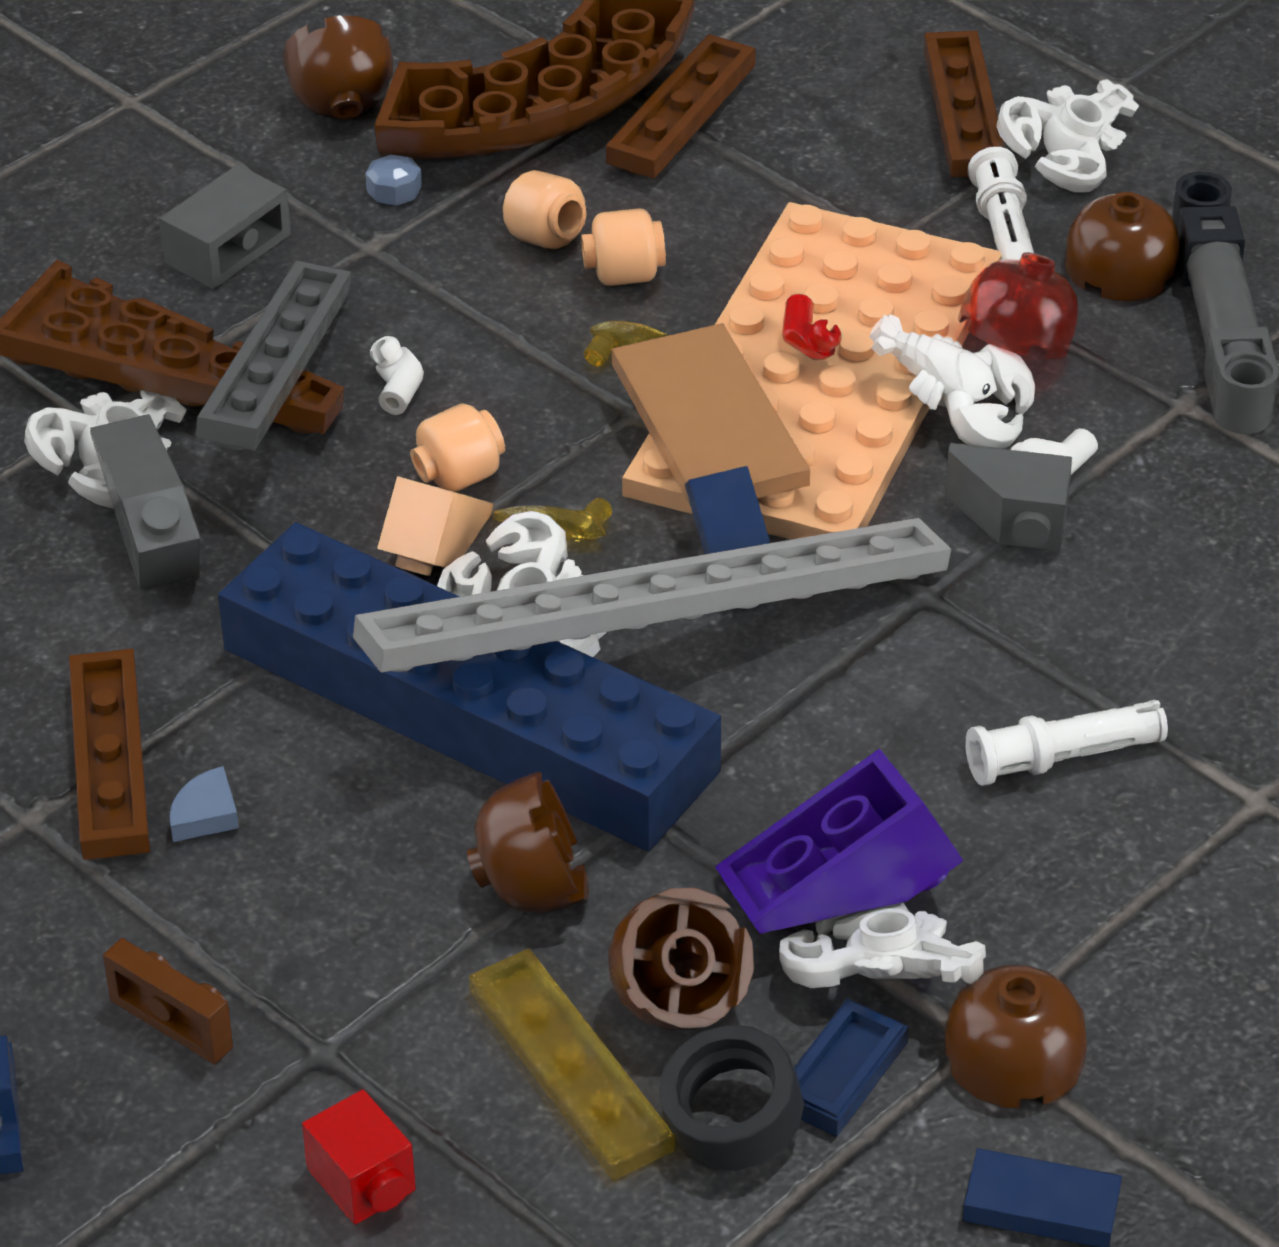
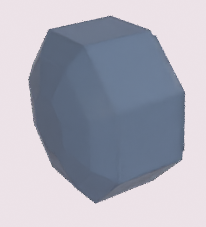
[365,155,422,206]

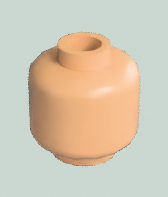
[503,170,587,249]
[581,208,666,286]
[410,403,505,492]

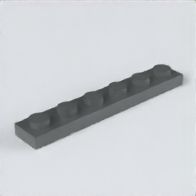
[196,261,351,451]

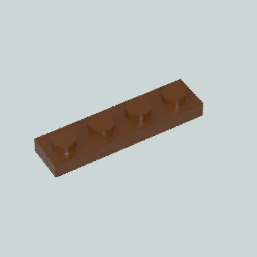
[924,30,1005,178]
[606,34,756,179]
[69,648,150,860]

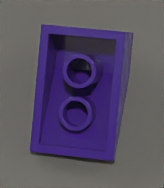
[715,748,964,934]

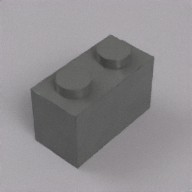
[159,164,291,289]

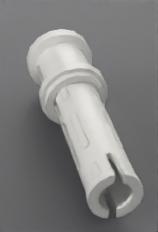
[968,147,1040,288]
[965,700,1168,786]

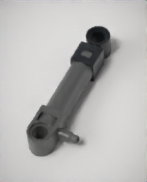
[1172,171,1279,434]

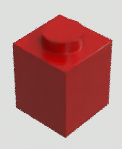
[302,1089,416,1225]

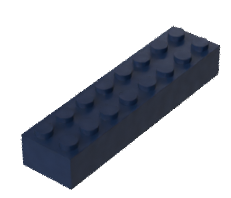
[218,522,721,852]

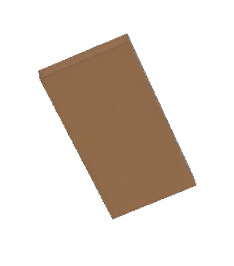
[612,323,810,507]

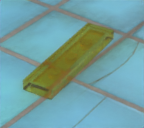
[469,948,675,1181]

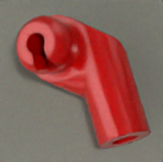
[782,294,842,360]

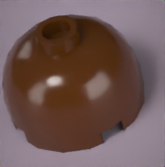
[283,16,393,119]
[1065,192,1180,301]
[467,771,589,913]
[608,887,754,1031]
[944,965,1087,1108]

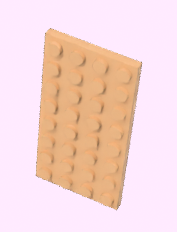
[622,202,1002,540]

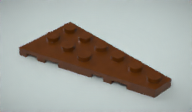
[0,260,345,434]

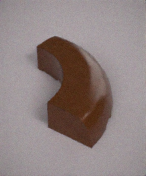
[375,0,695,159]

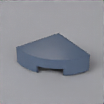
[170,766,239,842]

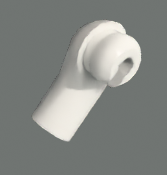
[370,336,424,415]
[1010,428,1098,475]

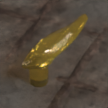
[583,320,669,367]
[493,498,612,541]

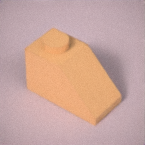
[377,476,494,576]

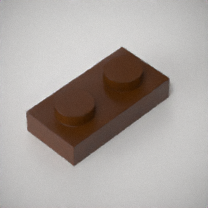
[103,938,233,1065]

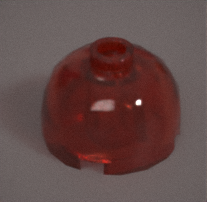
[957,252,1079,359]

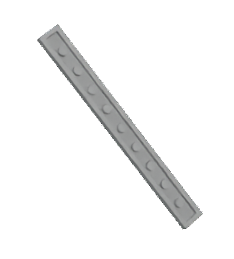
[353,518,951,673]

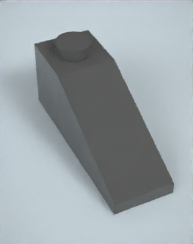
[90,414,200,589]

